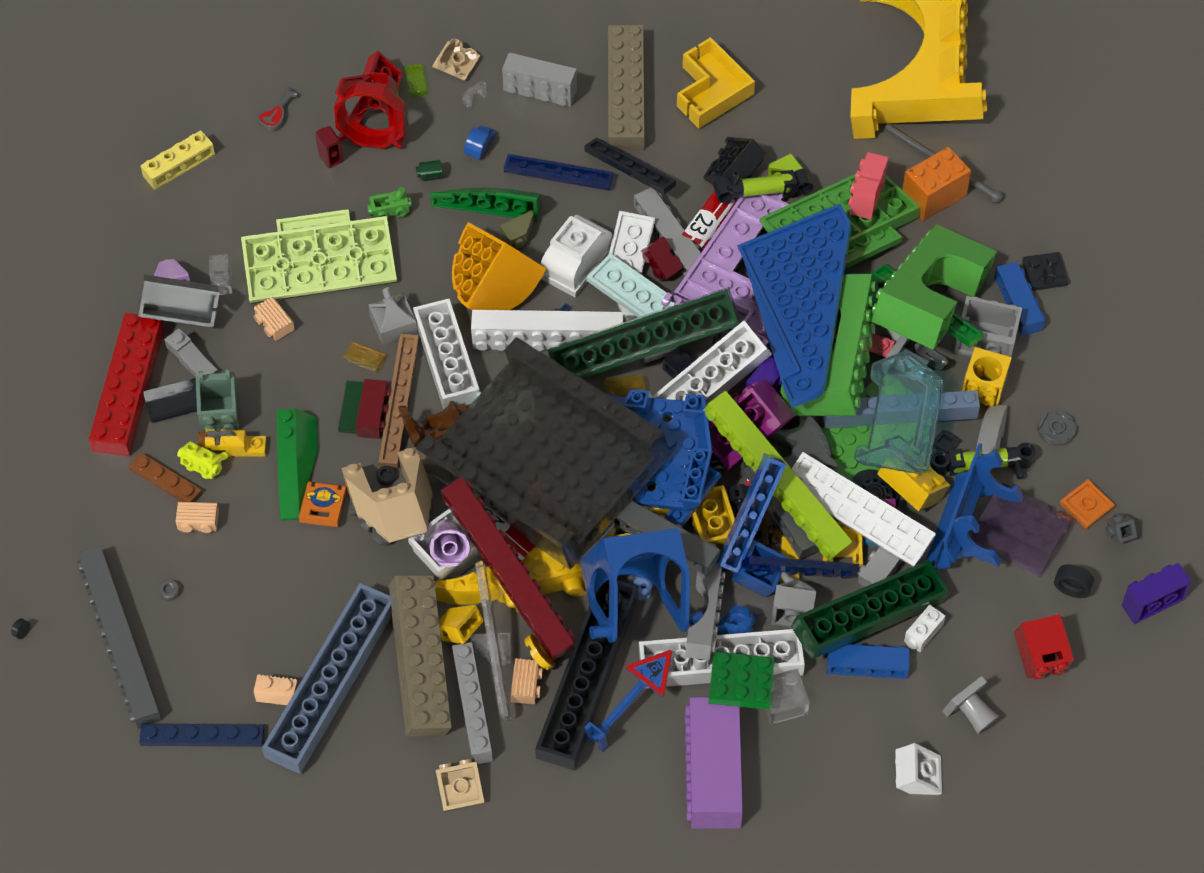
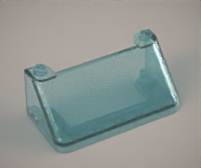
[854,350,943,474]

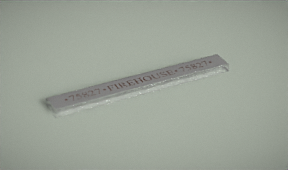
[475,561,511,722]

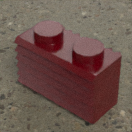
[315,126,344,168]

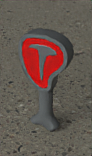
[257,88,298,132]

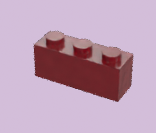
[356,379,391,439]

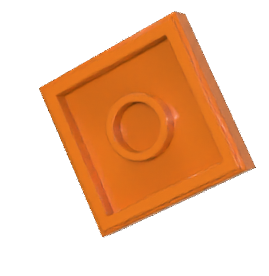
[1059,479,1115,530]

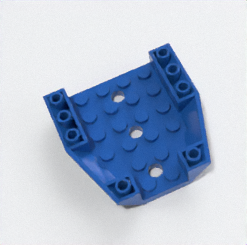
[587,389,712,511]

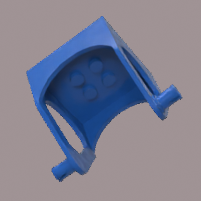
[580,528,703,642]

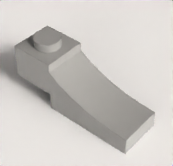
[164,328,218,376]

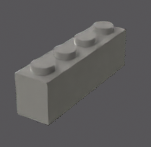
[857,547,903,587]

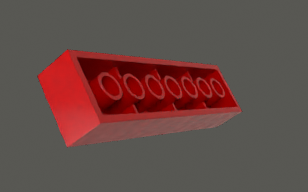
[89,313,165,456]

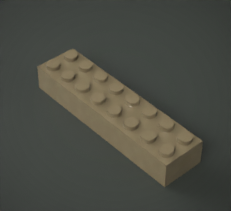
[608,25,644,150]
[389,576,451,737]

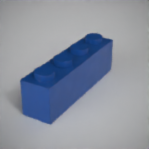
[994,261,1046,336]
[826,643,909,679]

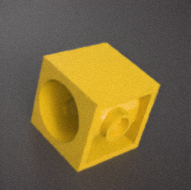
[962,347,1012,406]

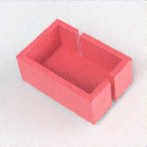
[848,152,889,219]

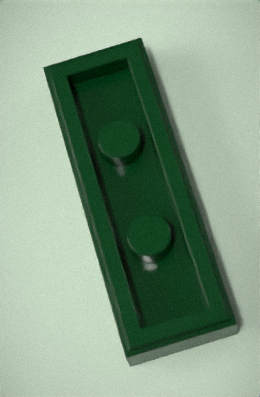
[338,381,364,434]

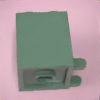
[195,369,239,434]

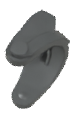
[915,343,948,370]

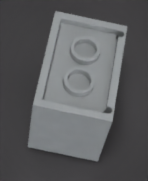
[954,296,1022,357]

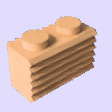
[254,297,295,341]
[176,502,219,533]
[510,658,543,704]
[254,674,298,705]

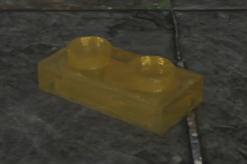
[343,342,386,373]
[605,374,645,397]

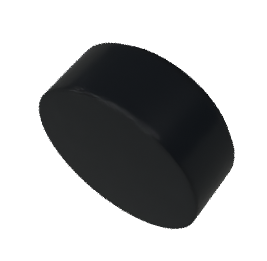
[376,466,396,486]
[11,618,30,639]

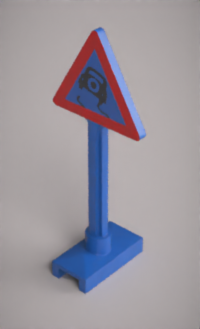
[584,650,672,752]

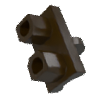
[753,515,782,548]

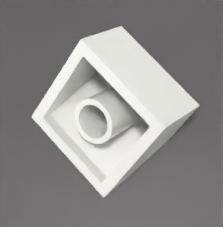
[895,743,942,795]

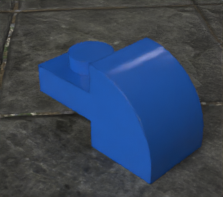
[463,126,496,159]

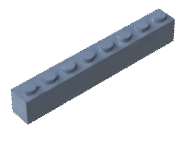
[823,390,980,428]

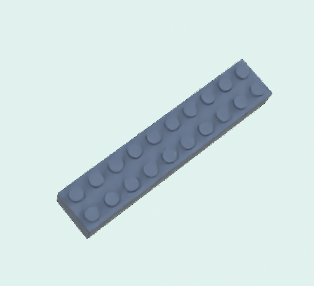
[262,583,392,774]

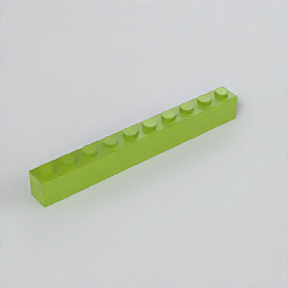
[703,390,853,561]

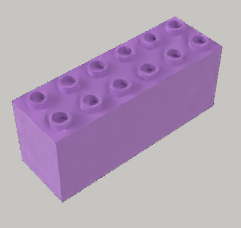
[685,697,742,829]

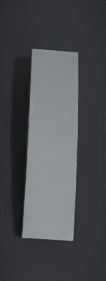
[976,405,1008,454]

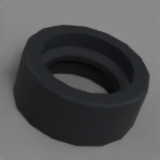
[1054,564,1094,598]

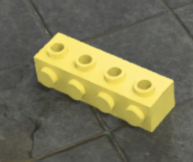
[140,130,215,190]

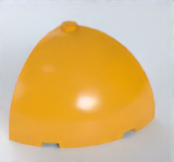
[452,222,546,310]

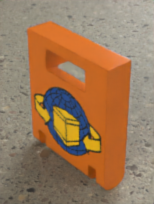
[299,481,347,527]

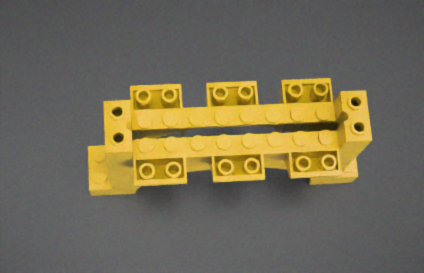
[850,0,987,139]

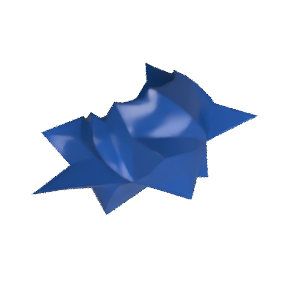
[715,604,761,635]

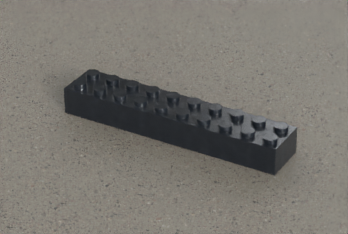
[535,579,639,770]

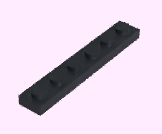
[584,137,676,195]

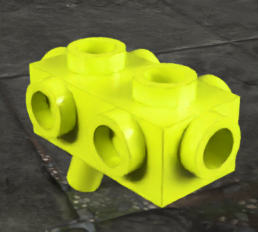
[177,441,228,479]

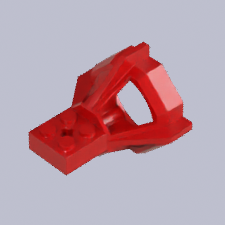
[334,51,407,149]

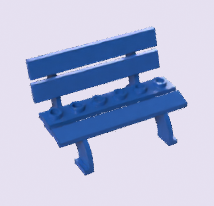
[925,443,1024,569]

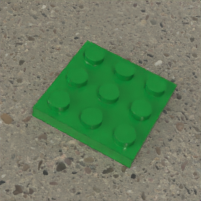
[708,652,774,710]

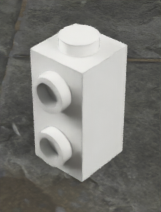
[904,605,946,652]

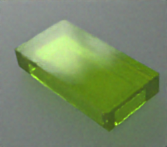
[404,64,427,97]

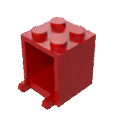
[1014,614,1074,680]

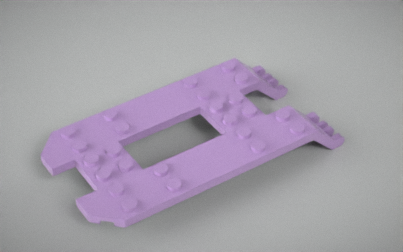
[661,193,789,347]

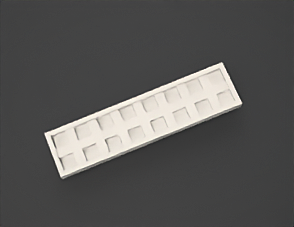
[792,452,936,567]

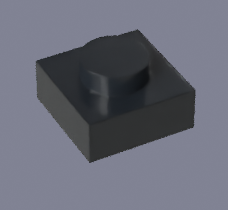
[931,429,959,454]

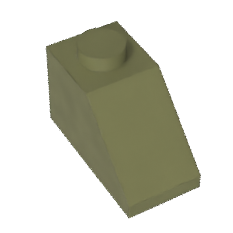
[500,210,534,249]

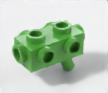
[367,187,412,219]

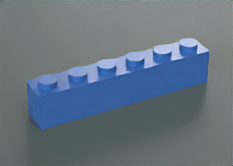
[718,453,786,573]

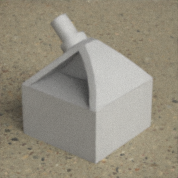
[368,287,418,346]
[771,571,816,628]

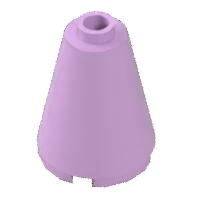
[429,520,470,567]

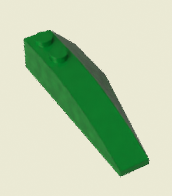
[430,187,542,222]
[276,408,318,521]

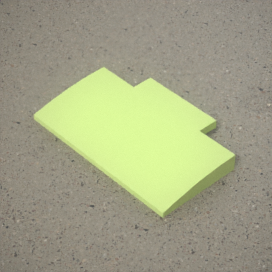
[241,209,397,303]

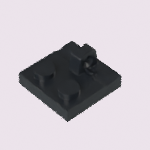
[1022,252,1068,291]

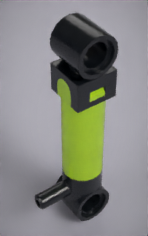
[713,169,814,203]
[929,442,1036,479]

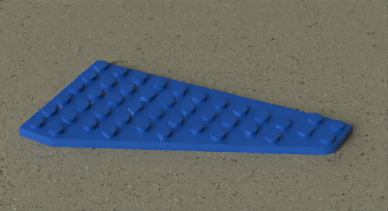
[737,204,852,408]

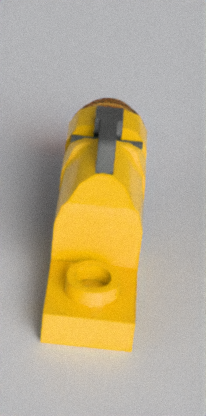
[198,428,267,457]

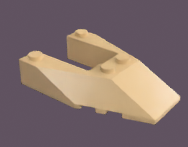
[342,447,433,543]

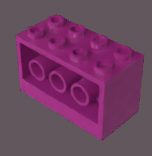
[709,379,796,470]

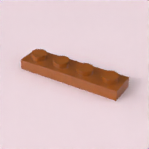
[129,453,202,502]

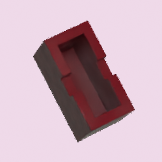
[640,236,684,281]

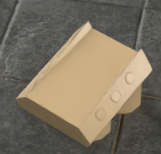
[432,39,481,80]

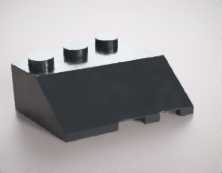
[703,137,767,185]

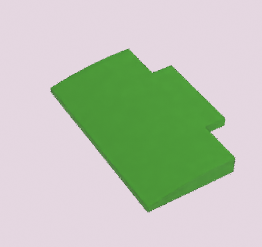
[759,174,920,269]

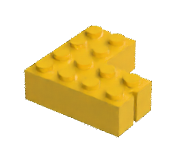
[677,37,755,129]

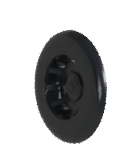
[850,469,899,509]

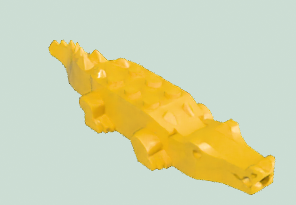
[434,533,631,613]

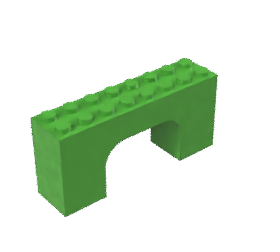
[871,225,997,350]
[780,274,878,416]

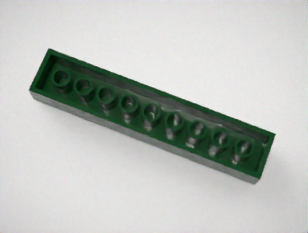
[547,287,741,385]

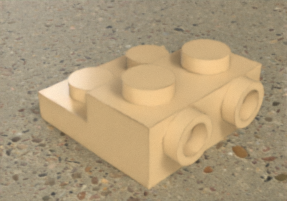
[435,759,484,811]

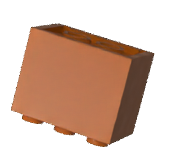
[902,146,971,222]

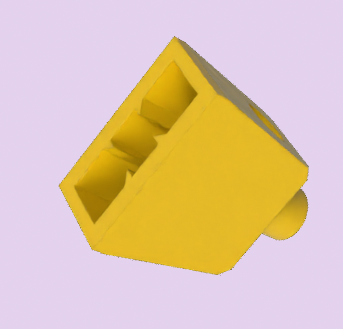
[439,605,484,644]

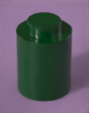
[416,160,443,181]

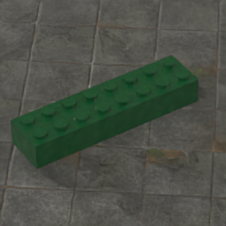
[791,560,950,660]

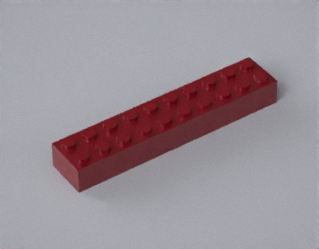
[442,477,575,662]

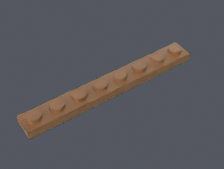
[378,334,419,468]

